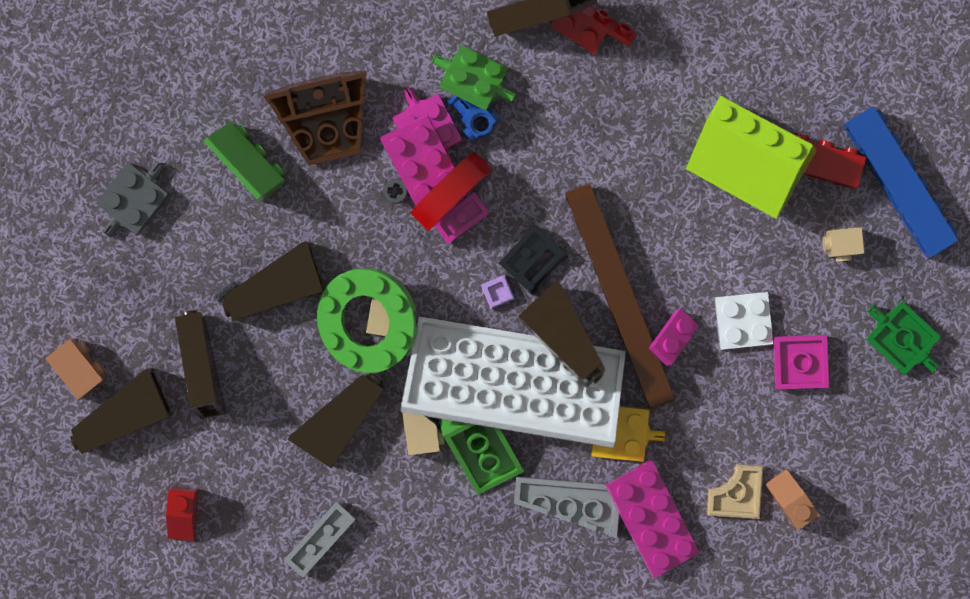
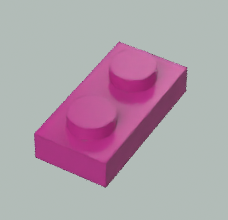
[435,192,490,244]
[648,308,699,366]

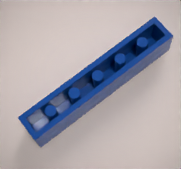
[842,106,958,258]

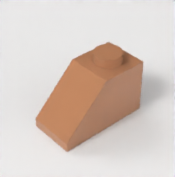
[764,469,820,530]

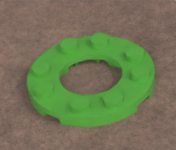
[317,268,418,373]

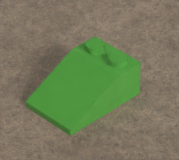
[439,419,524,495]

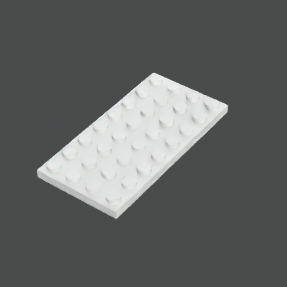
[401,316,626,447]

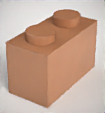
[45,338,107,400]

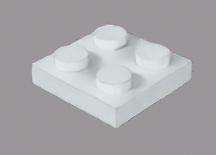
[715,292,773,350]

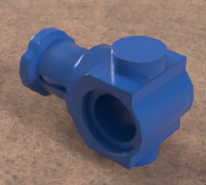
[448,95,501,142]

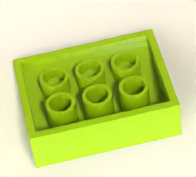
[686,96,817,219]

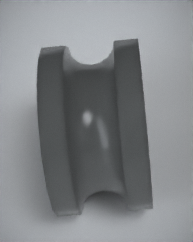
[384,179,407,203]

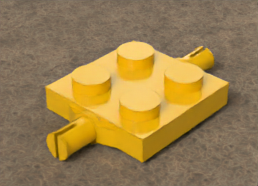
[591,406,665,462]

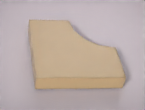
[707,464,763,519]

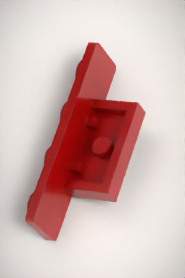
[550,6,637,54]

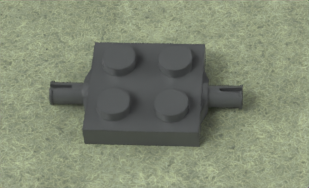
[96,161,170,238]

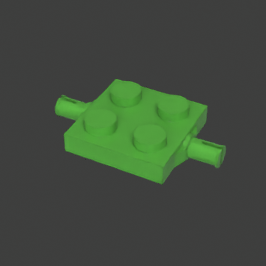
[431,45,516,111]

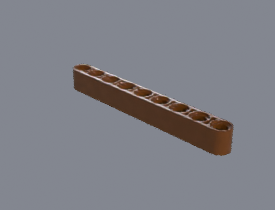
[565,183,675,410]

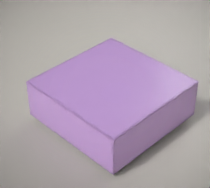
[481,275,515,309]

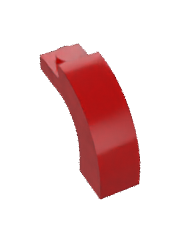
[410,152,493,232]

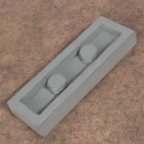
[284,501,356,578]

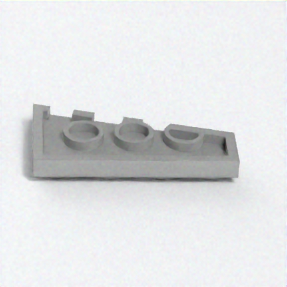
[514,476,619,538]

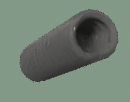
[213,281,238,302]

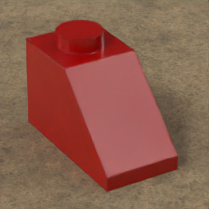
[166,486,199,541]

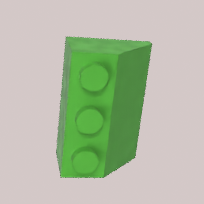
[203,122,287,202]

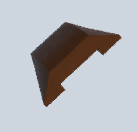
[263,71,367,165]

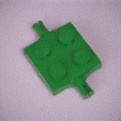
[865,301,941,375]

